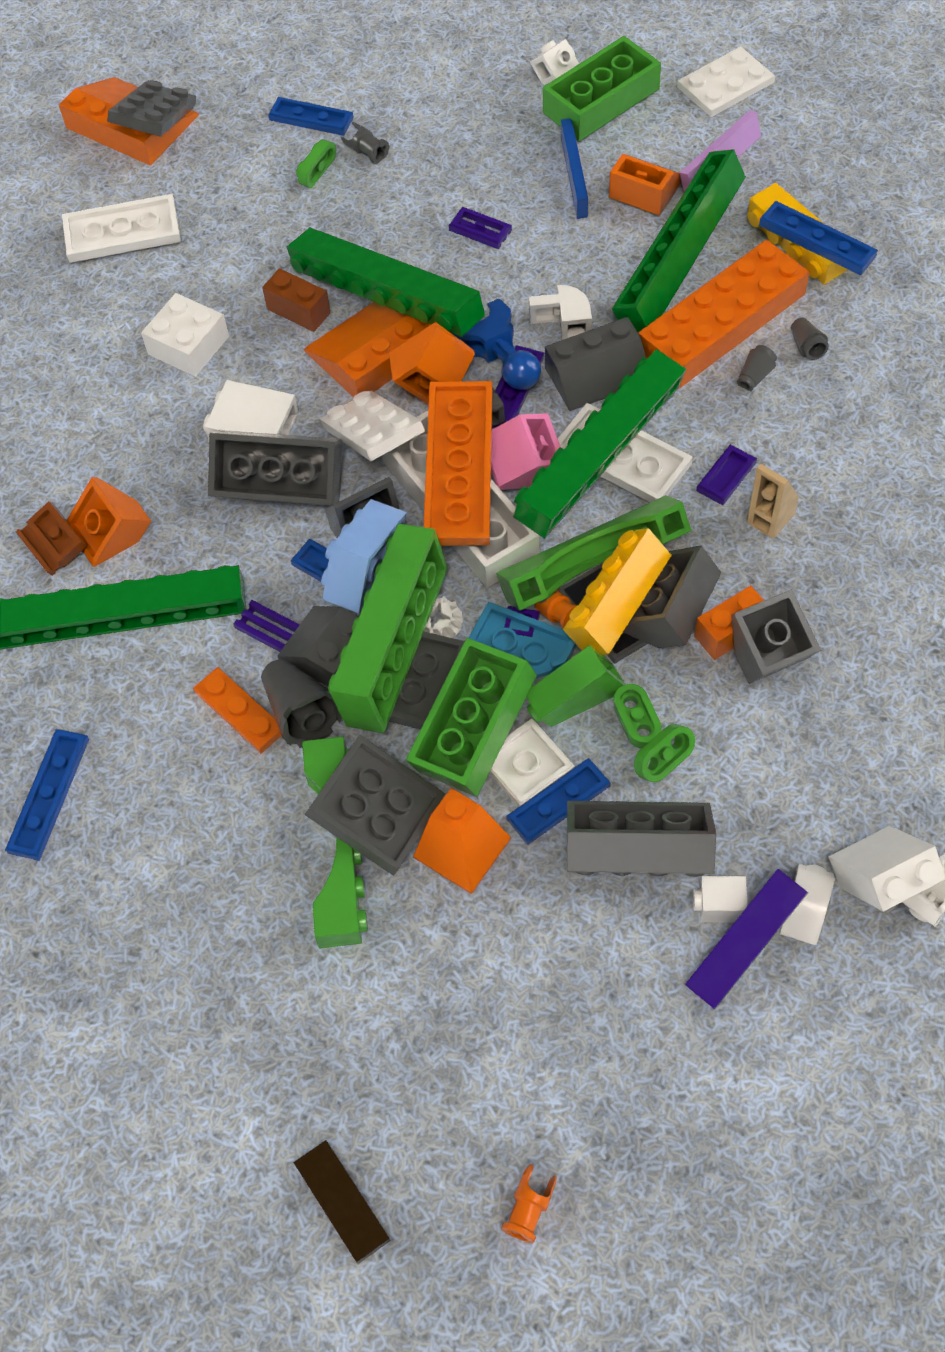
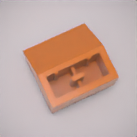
[609,154,682,216]
[389,322,475,405]

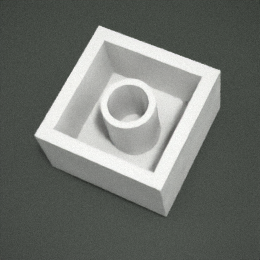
[141,293,229,377]

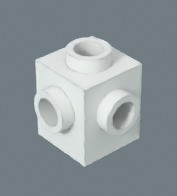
[530,39,579,85]

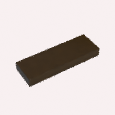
[293,1140,391,1264]

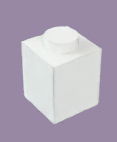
[693,876,748,923]

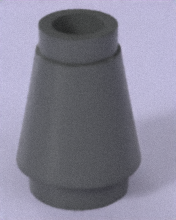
[791,317,829,360]
[737,345,777,392]

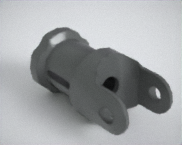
[341,122,389,164]

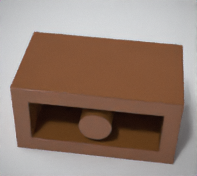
[262,268,331,332]

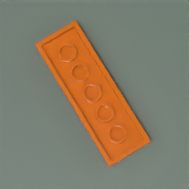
[424,381,493,546]

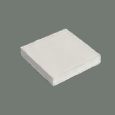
[489,718,575,807]

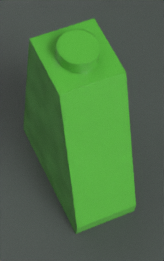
[526,645,626,727]

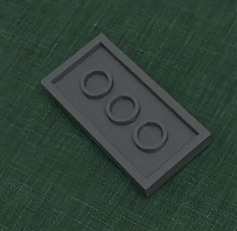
[107,80,196,137]

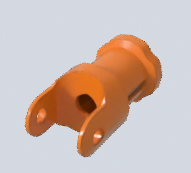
[534,590,577,629]
[501,1164,557,1244]

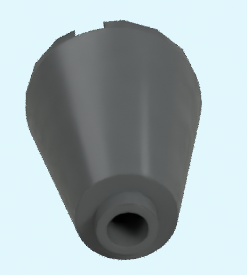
[261,659,342,748]

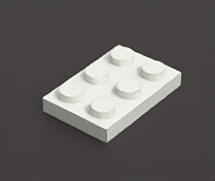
[677,46,775,117]

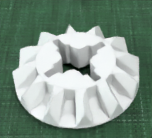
[424,596,463,638]

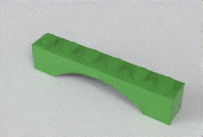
[496,495,691,611]
[302,736,368,949]

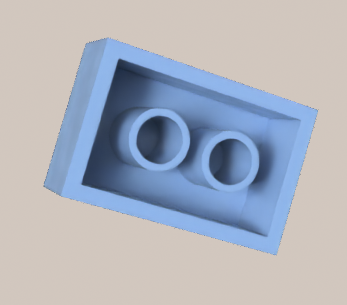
[321,499,407,613]

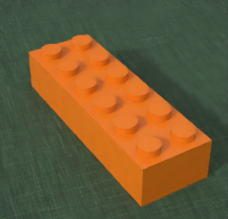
[638,239,810,389]

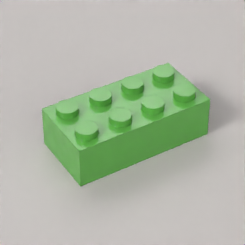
[543,36,661,141]
[406,638,537,797]

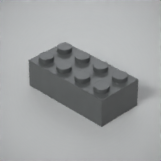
[208,430,342,506]
[567,801,716,877]

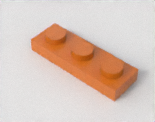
[193,667,281,754]

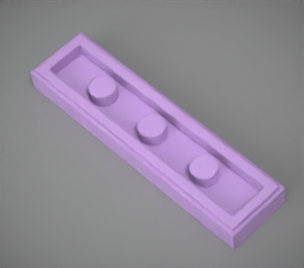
[680,110,761,192]

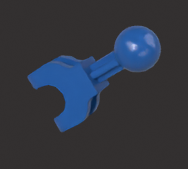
[450,298,541,390]

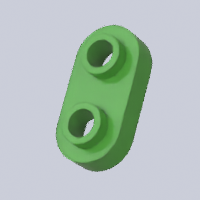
[296,139,336,188]
[613,684,662,748]
[634,724,695,782]

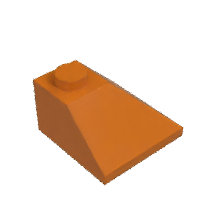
[67,477,152,567]
[413,788,511,894]

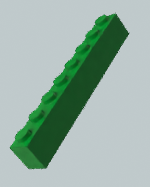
[612,149,746,333]
[286,227,485,337]
[513,349,686,539]
[0,565,246,650]

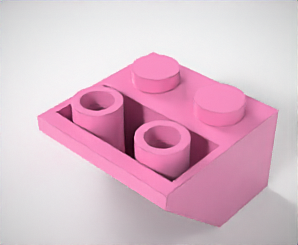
[491,413,560,490]

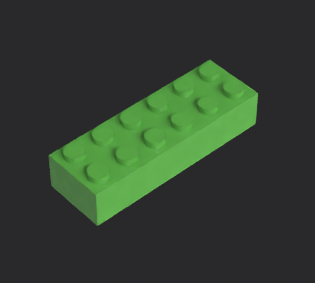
[328,524,448,734]

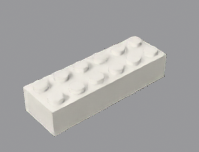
[381,411,540,588]

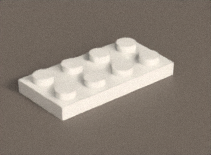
[62,194,181,263]
[319,391,425,461]
[558,403,693,502]

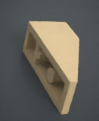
[747,464,799,539]

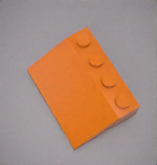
[59,77,199,166]
[304,302,431,398]

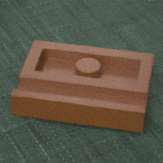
[15,501,87,576]

